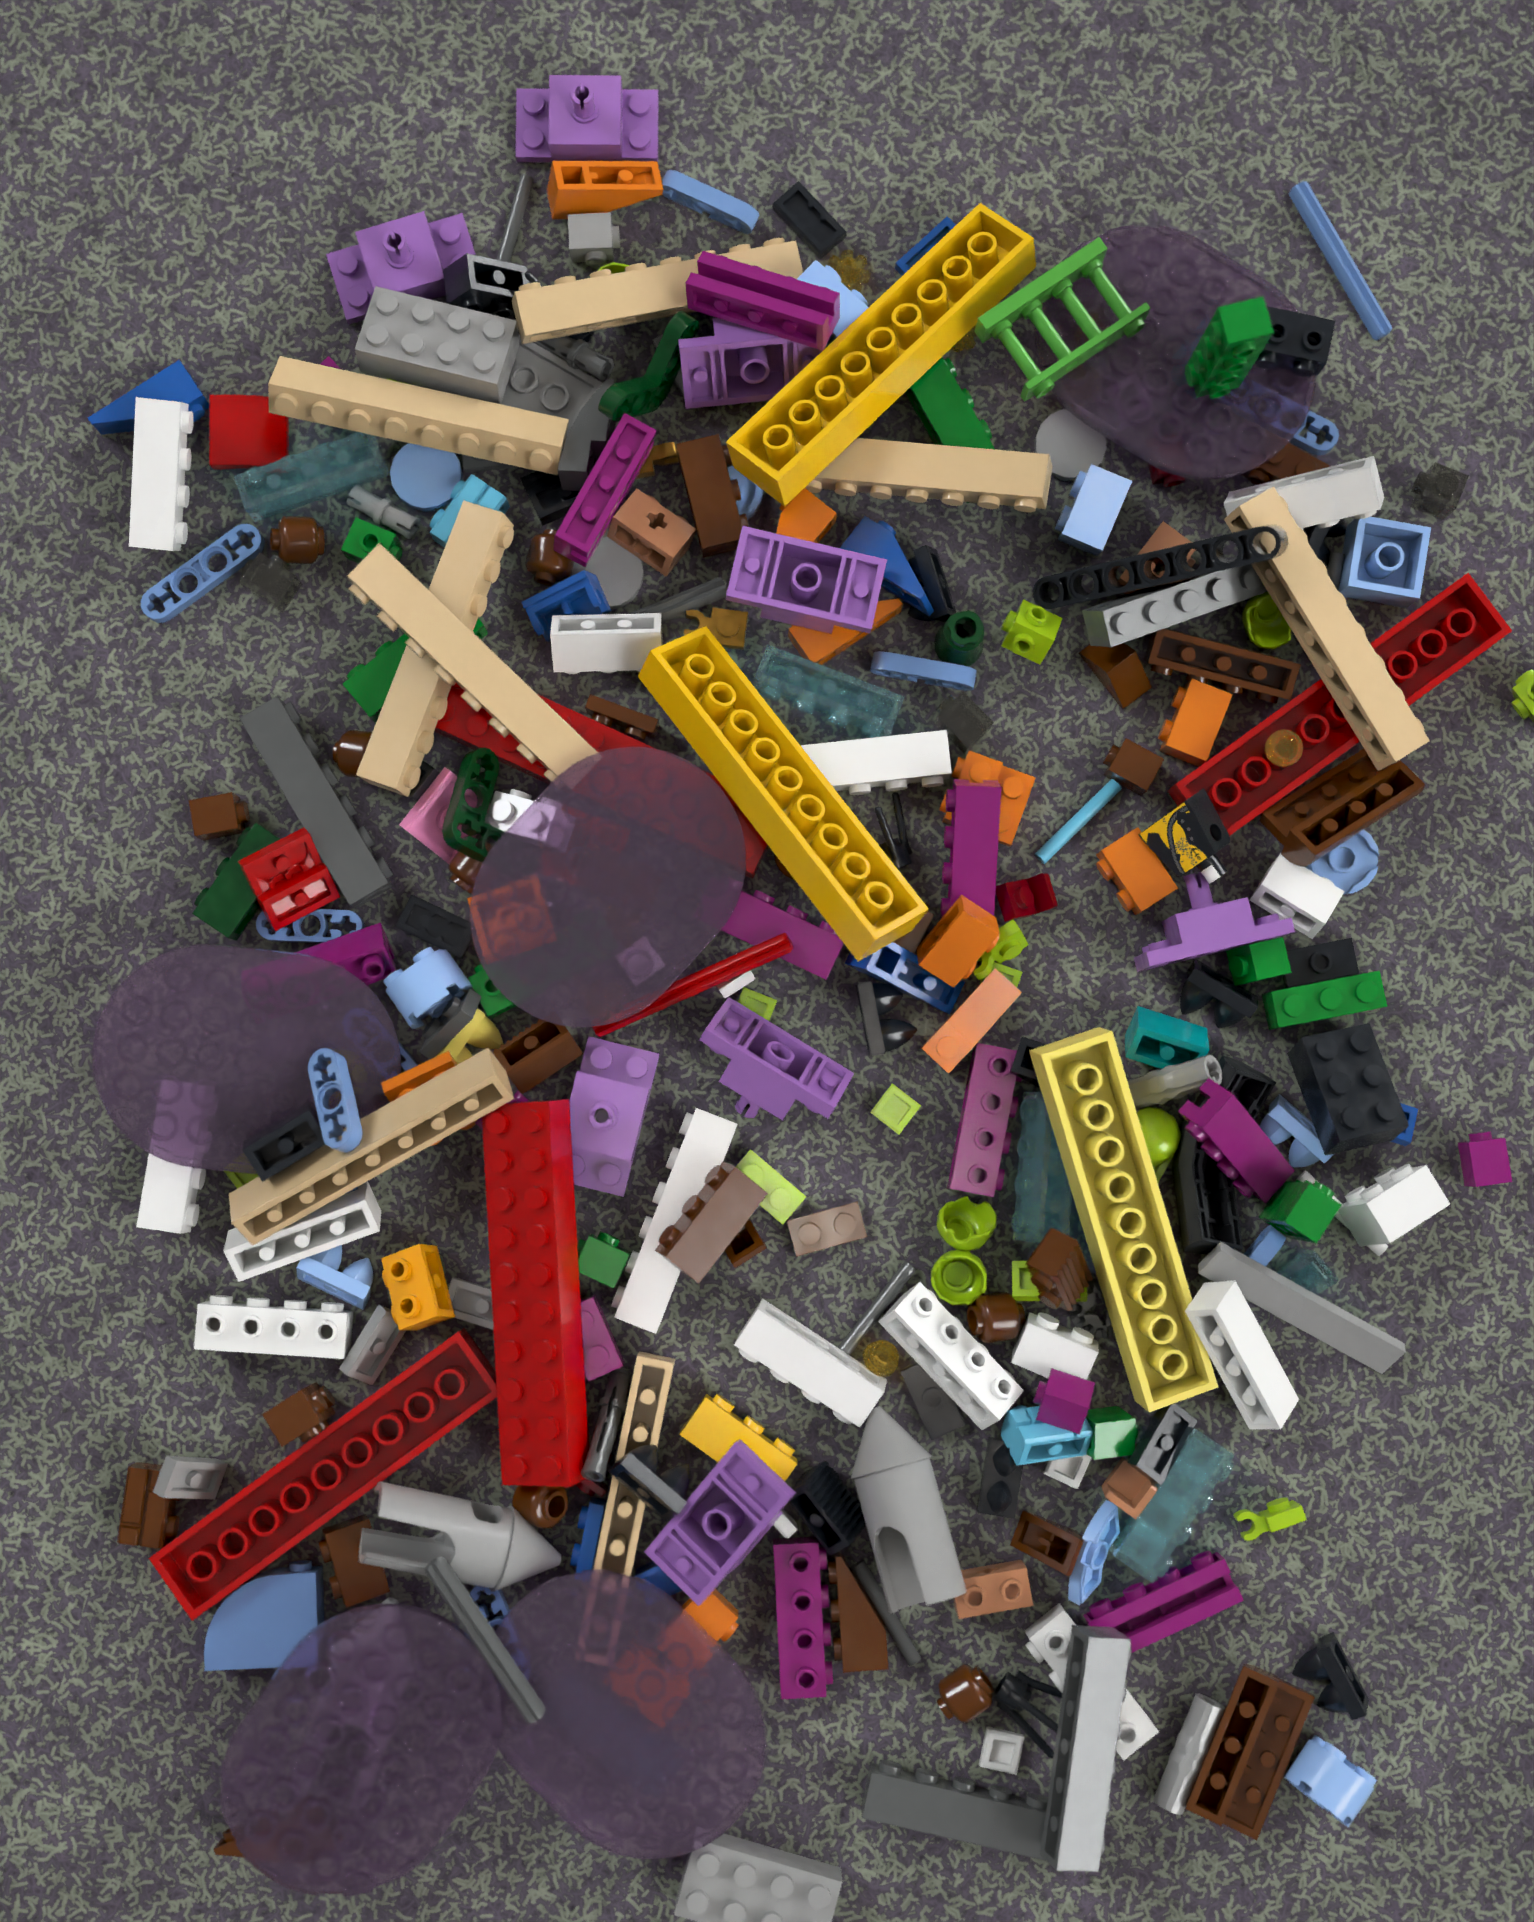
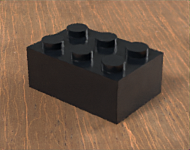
[1287,1023,1409,1156]

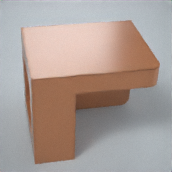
[1101,1457,1158,1520]

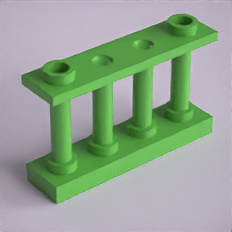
[974,237,1150,402]

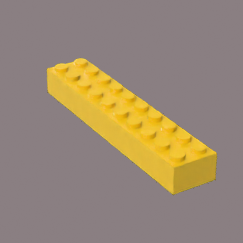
[726,203,1036,506]
[638,626,929,962]

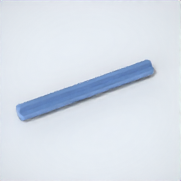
[1289,181,1392,340]

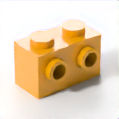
[381,1244,455,1331]

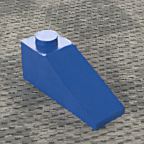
[88,360,209,435]
[840,516,934,616]
[845,942,965,1015]

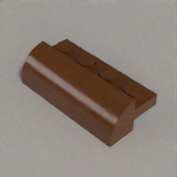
[1259,749,1426,867]
[1185,1664,1315,1840]

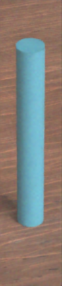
[1034,779,1122,864]

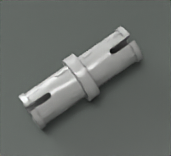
[347,485,420,539]

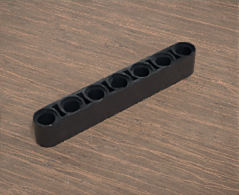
[1033,525,1288,609]

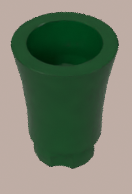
[934,610,984,666]

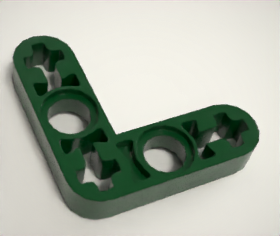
[598,311,699,422]
[442,748,540,880]

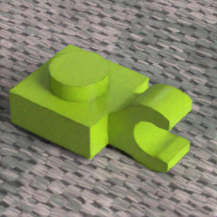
[973,919,1029,980]
[1233,1497,1307,1541]

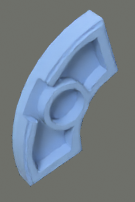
[1068,1500,1120,1606]

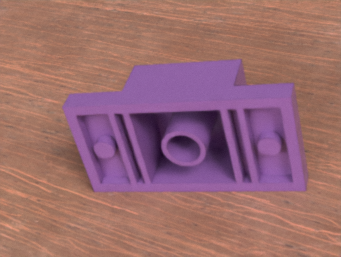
[516,75,659,162]
[326,211,476,324]
[678,318,827,409]
[726,526,887,634]
[1134,872,1295,972]
[699,997,854,1121]
[569,1036,660,1197]
[644,1439,796,1606]

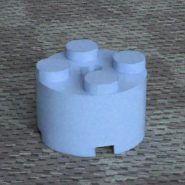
[383,947,473,1029]
[1283,1735,1377,1827]

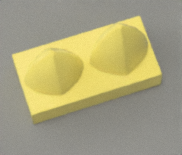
[429,1008,503,1065]

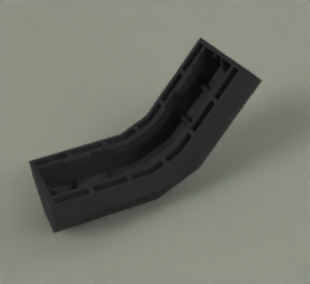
[1172,1055,1277,1254]

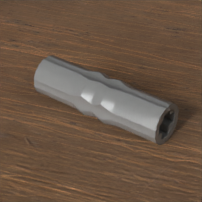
[1127,1055,1222,1110]
[1153,1693,1225,1815]

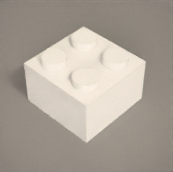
[1338,1164,1450,1247]

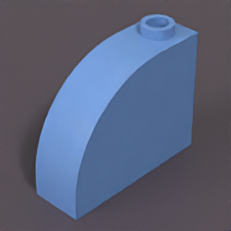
[204,1560,325,1671]

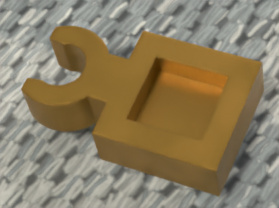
[684,608,748,650]

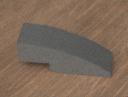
[558,379,615,491]

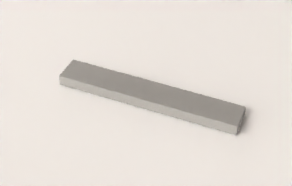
[1198,1242,1406,1374]

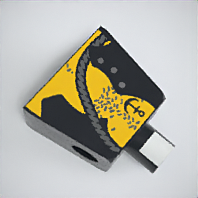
[1138,788,1230,884]

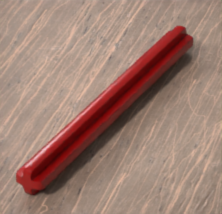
[591,933,793,1037]

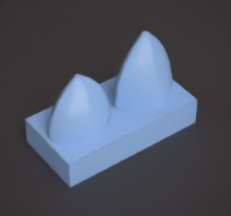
[1259,1094,1334,1167]
[296,1245,373,1310]

